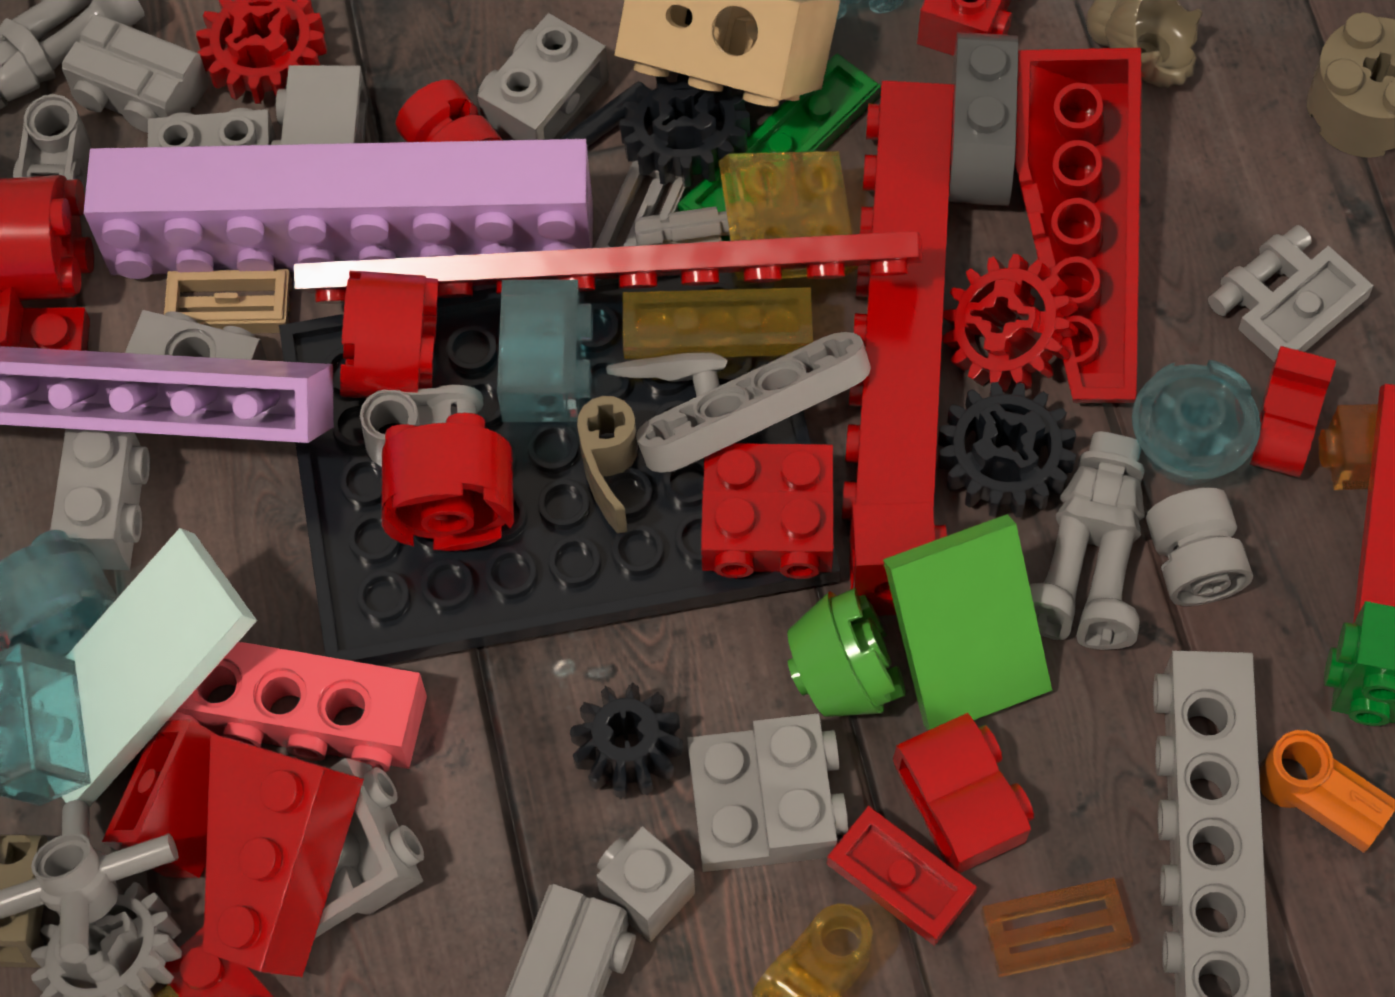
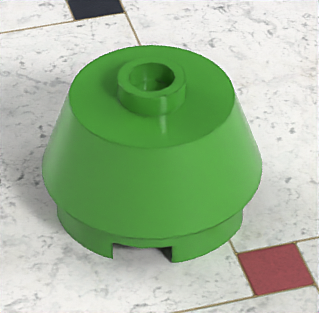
[787,588,905,717]

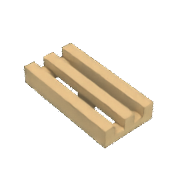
[164,269,292,334]

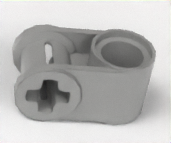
[13,94,91,193]
[360,385,483,466]

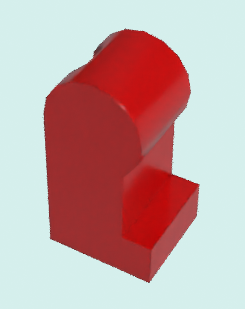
[1249,346,1337,478]

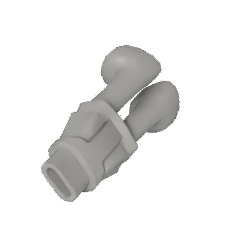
[0,0,145,110]
[1030,431,1145,650]

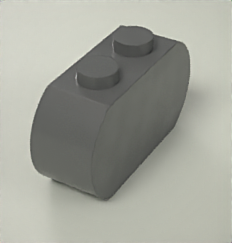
[948,32,1018,206]

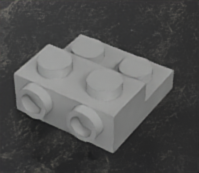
[687,713,848,872]
[315,758,424,938]

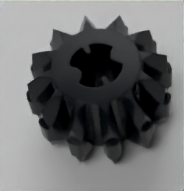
[570,682,683,799]

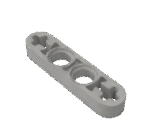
[636,332,871,473]

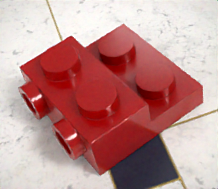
[701,443,833,579]

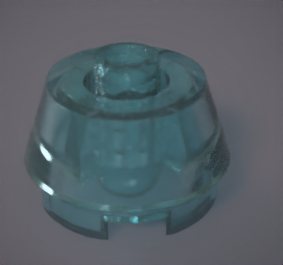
[1132,360,1261,485]

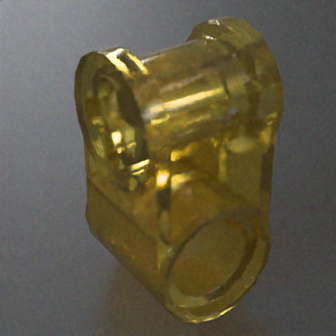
[751,904,872,997]

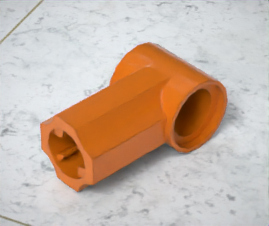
[1259,730,1395,853]

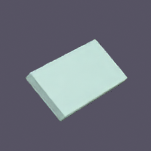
[12,528,257,807]

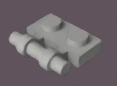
[1208,225,1374,362]

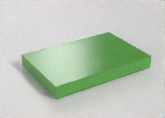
[883,514,1052,731]

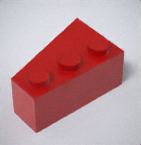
[203,733,364,977]

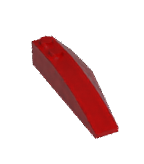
[1015,47,1142,403]

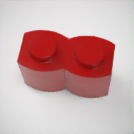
[893,713,1034,874]

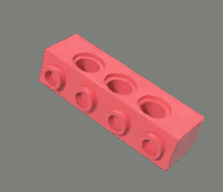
[168,642,427,772]

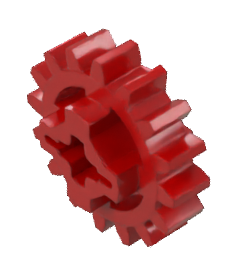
[196,0,327,104]
[942,254,1079,392]

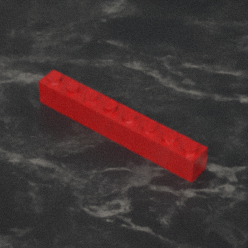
[842,80,954,520]

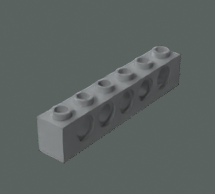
[1153,651,1271,997]

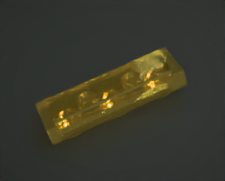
[623,287,813,359]

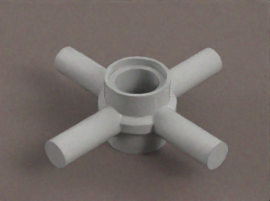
[0,800,178,964]

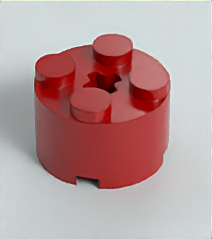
[0,175,94,301]
[340,270,439,399]
[382,412,514,551]

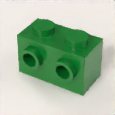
[1324,601,1395,726]

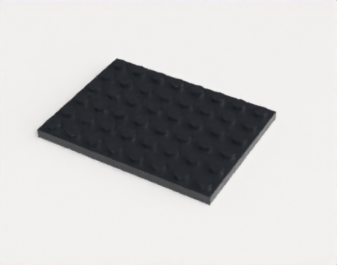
[279,272,840,666]

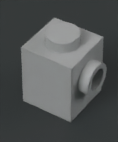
[596,826,695,943]

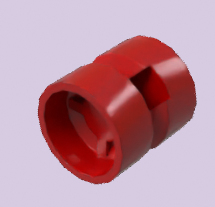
[395,79,503,142]

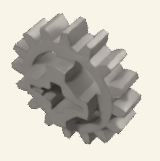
[31,881,182,997]

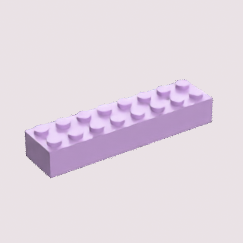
[84,139,593,279]

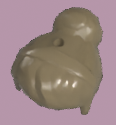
[1086,0,1203,88]

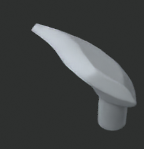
[606,353,728,397]

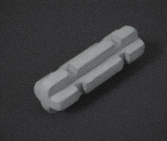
[634,202,755,246]

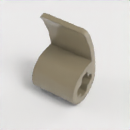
[577,396,638,533]

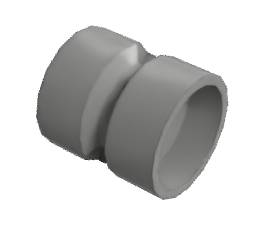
[1146,488,1253,606]

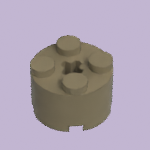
[1307,12,1395,158]

